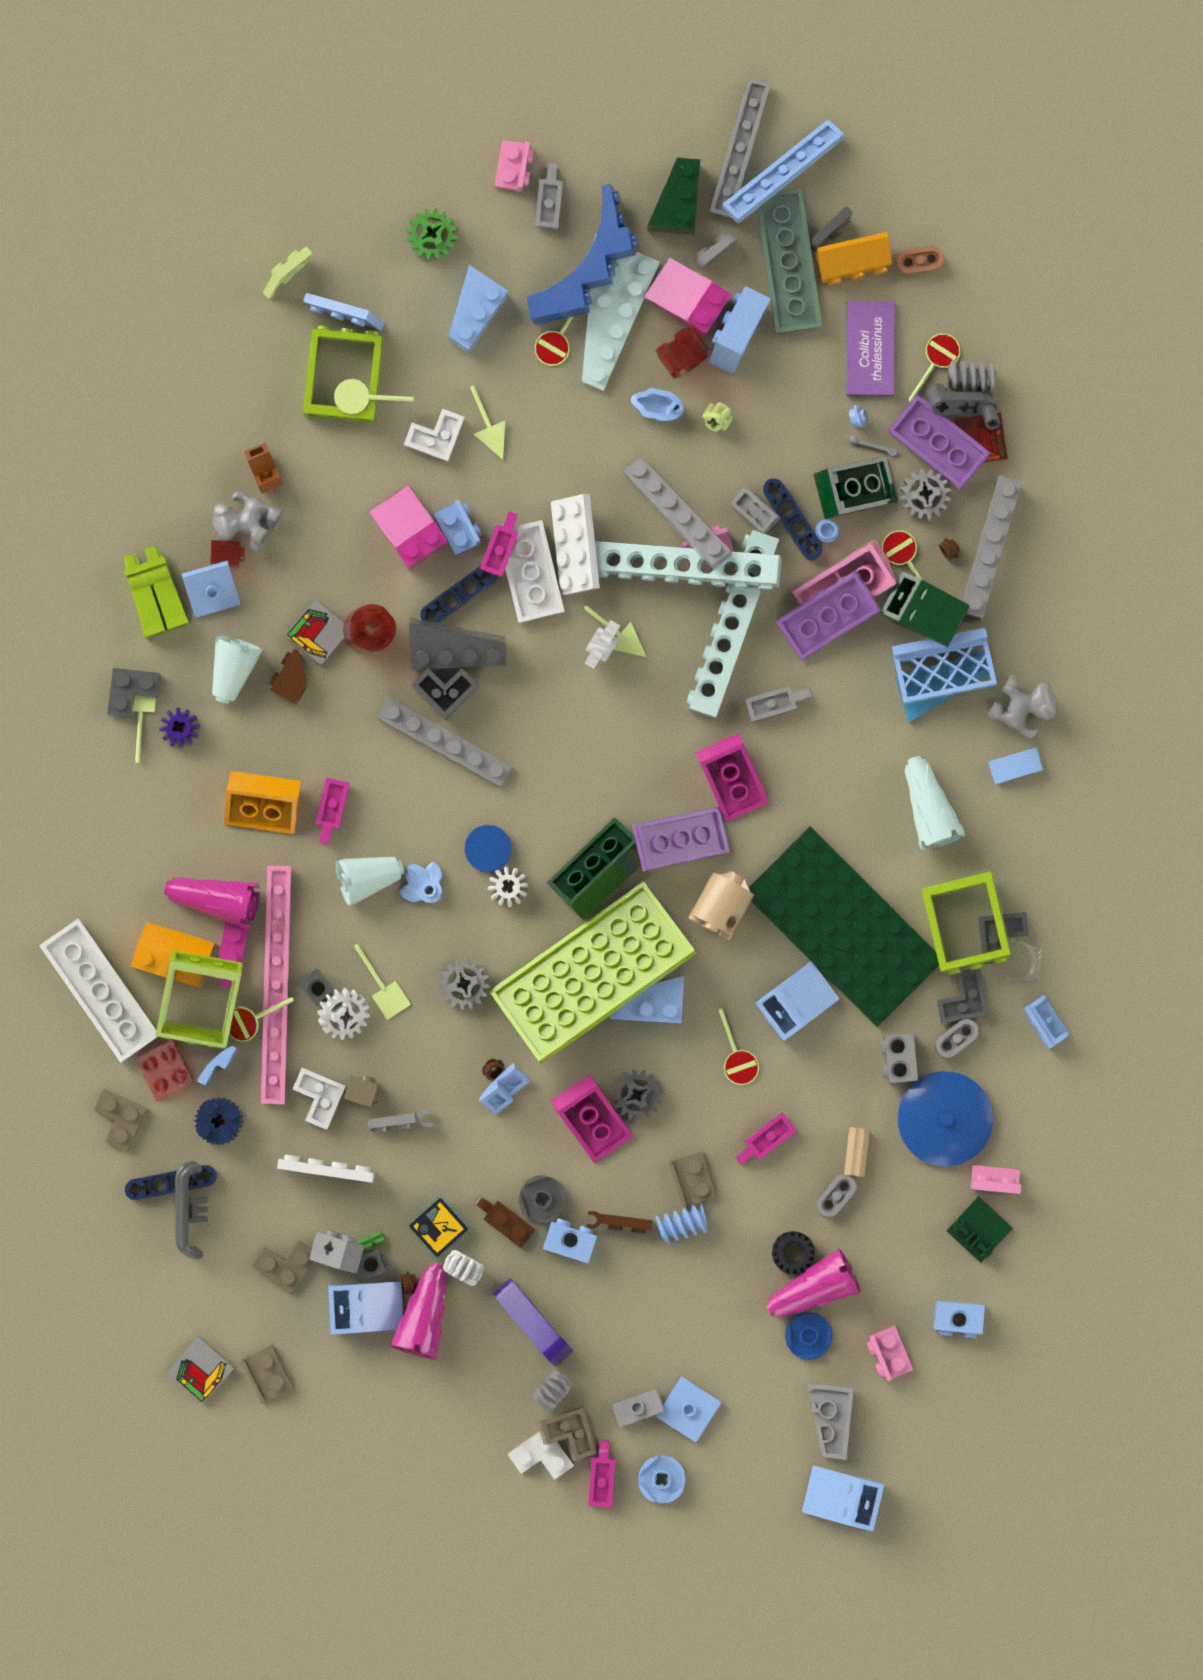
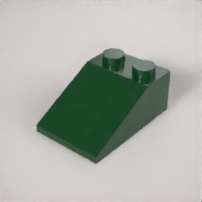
[813,456,898,519]

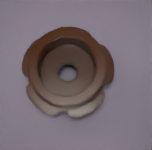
[939,538,960,560]
[482,1058,505,1081]
[400,1271,418,1294]

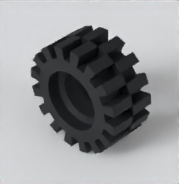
[772,1231,815,1274]

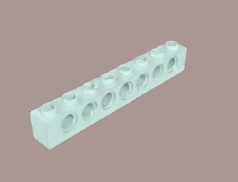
[686,530,779,719]
[595,541,782,591]

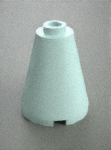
[212,635,262,704]
[336,857,404,905]

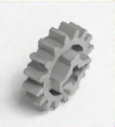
[899,469,951,520]
[438,958,490,1010]

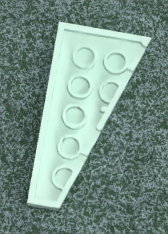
[582,234,660,392]

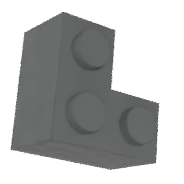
[412,668,479,721]

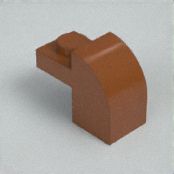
[244,442,283,494]

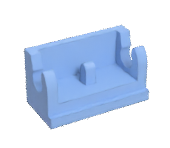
[1022,995,1070,1049]

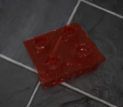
[136,1039,194,1101]

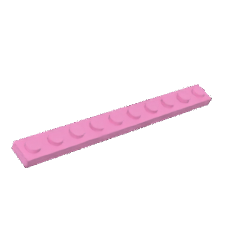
[261,866,292,1104]

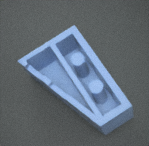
[708,286,771,375]

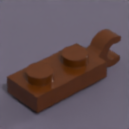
[475,1196,536,1248]
[586,1211,652,1234]

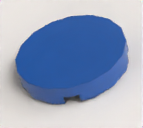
[465,825,512,872]
[785,1312,833,1360]

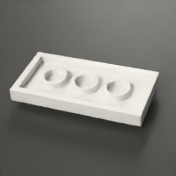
[551,494,600,595]
[505,520,565,623]
[277,1155,376,1183]

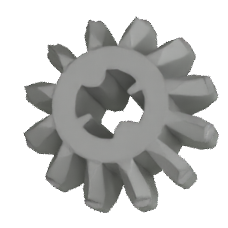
[533,1370,572,1411]

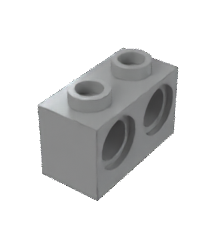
[880,1033,918,1083]

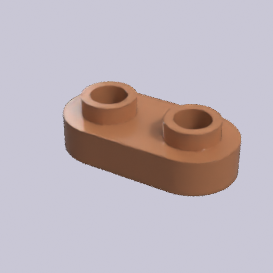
[896,246,944,275]

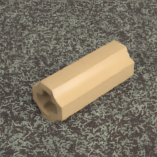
[844,1127,870,1177]

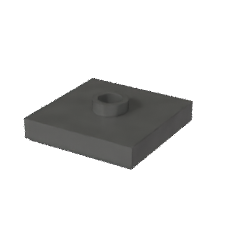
[811,206,853,253]

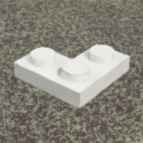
[404,409,465,462]
[293,1068,346,1130]
[507,1431,574,1480]

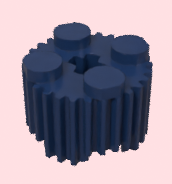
[194,1097,244,1145]

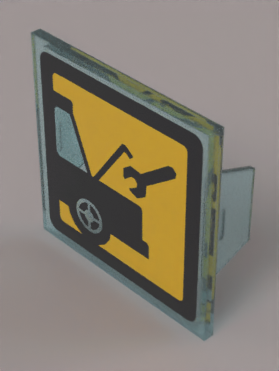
[405,1194,472,1261]

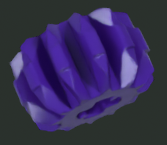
[159,708,200,748]

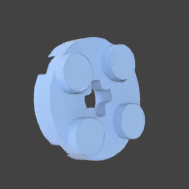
[638,1455,686,1503]

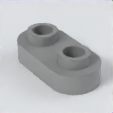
[696,232,738,269]
[935,1019,979,1058]
[817,1175,856,1217]

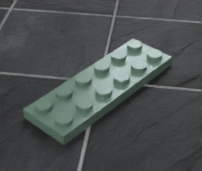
[757,188,822,334]

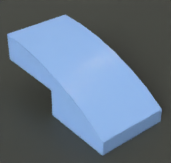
[988,747,1044,784]
[197,1046,238,1086]
[479,1063,530,1114]

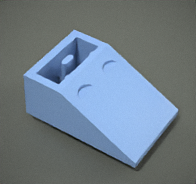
[754,961,839,1041]
[328,1281,403,1334]
[802,1465,884,1531]

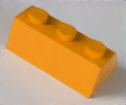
[816,232,892,285]
[224,771,301,835]
[130,922,215,988]

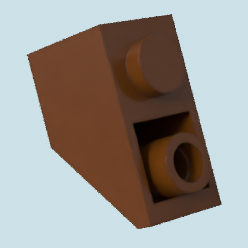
[269,649,308,706]

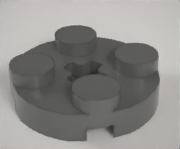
[519,1175,566,1223]

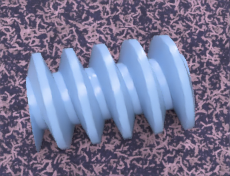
[656,1203,708,1244]

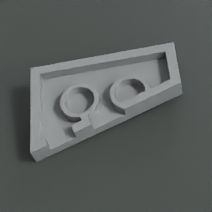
[806,1383,855,1460]

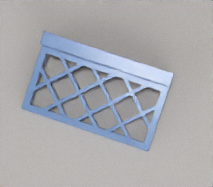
[892,628,997,704]

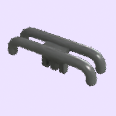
[175,1161,208,1259]

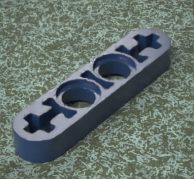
[763,478,822,560]
[420,565,499,623]
[125,1165,217,1200]

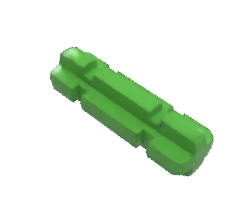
[355,1231,385,1252]

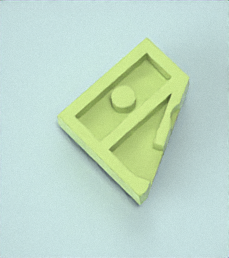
[263,247,312,299]

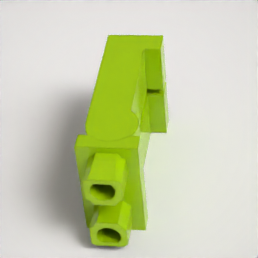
[124,546,190,639]

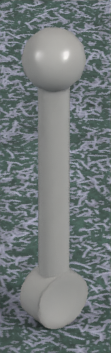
[849,435,897,457]

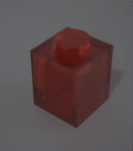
[210,540,245,568]

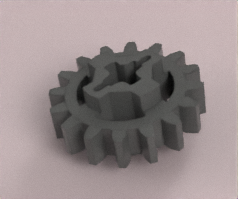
[611,1069,663,1121]

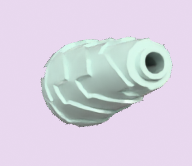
[904,756,966,851]

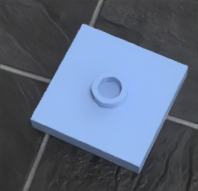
[182,561,241,618]
[656,1376,722,1442]

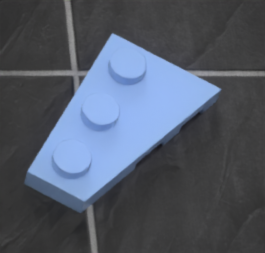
[303,293,385,332]

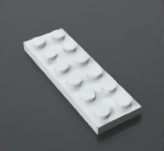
[39,918,158,1063]

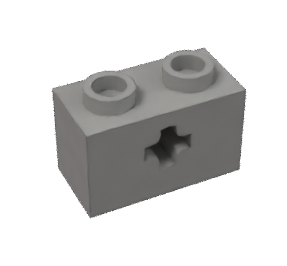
[309,1230,364,1273]

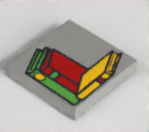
[285,599,352,666]
[167,1336,234,1404]

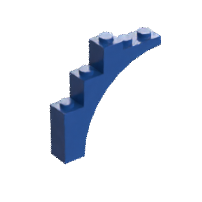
[527,184,639,325]

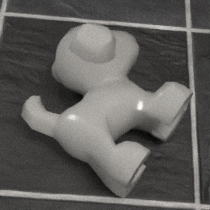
[212,491,283,552]
[987,674,1058,739]

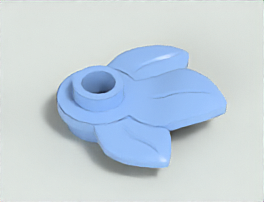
[399,862,443,903]

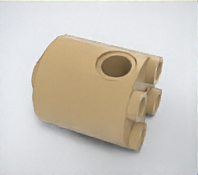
[688,871,754,941]

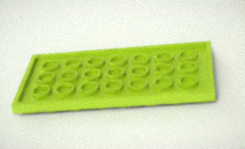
[489,881,697,1064]

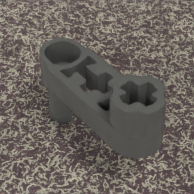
[927,384,1000,430]

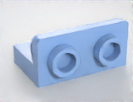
[434,499,482,556]

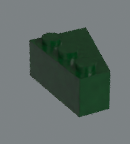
[647,157,701,235]

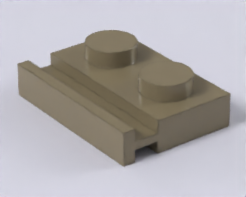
[669,1152,716,1208]
[241,1345,293,1403]

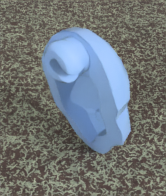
[631,388,684,422]

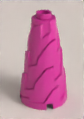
[164,877,260,929]
[766,1249,861,1318]
[390,1263,448,1359]

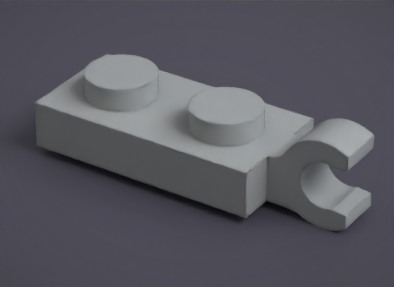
[535,163,563,229]
[745,686,811,722]
[367,1109,434,1133]

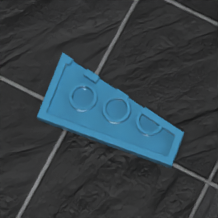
[895,650,989,722]

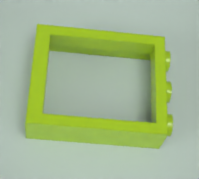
[303,326,383,423]
[921,871,1013,976]
[156,950,243,1049]

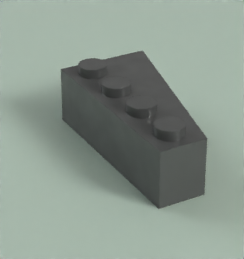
[409,617,506,669]

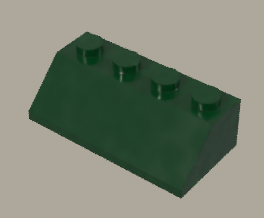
[547,817,641,921]

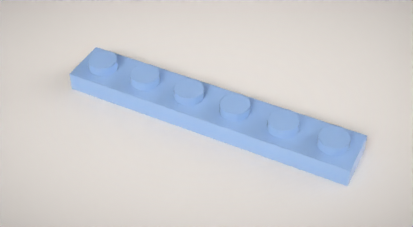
[722,119,844,224]

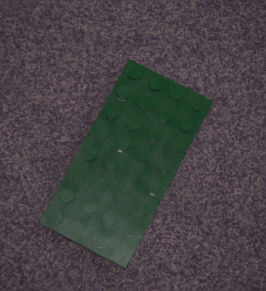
[749,826,939,1027]

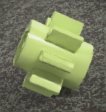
[702,402,733,432]

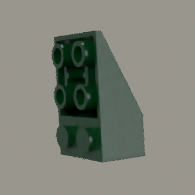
[880,572,970,647]

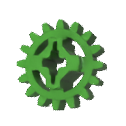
[406,208,458,260]

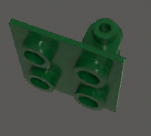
[946,1196,1013,1263]

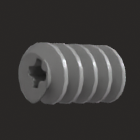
[947,360,996,394]

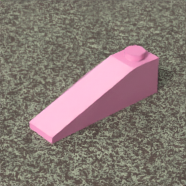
[792,539,897,605]

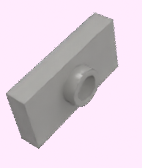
[730,486,781,534]
[612,1389,665,1428]

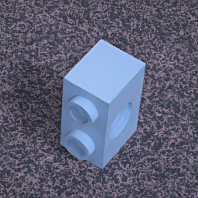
[543,1218,597,1264]
[933,1300,985,1338]

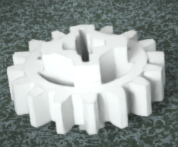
[584,620,620,669]
[317,988,370,1040]

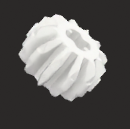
[488,867,528,907]
[443,1250,484,1286]

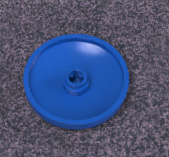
[897,1071,993,1167]

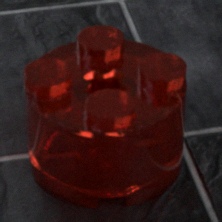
[655,327,712,380]
[343,604,396,654]

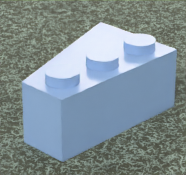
[449,265,509,354]
[610,976,684,1024]

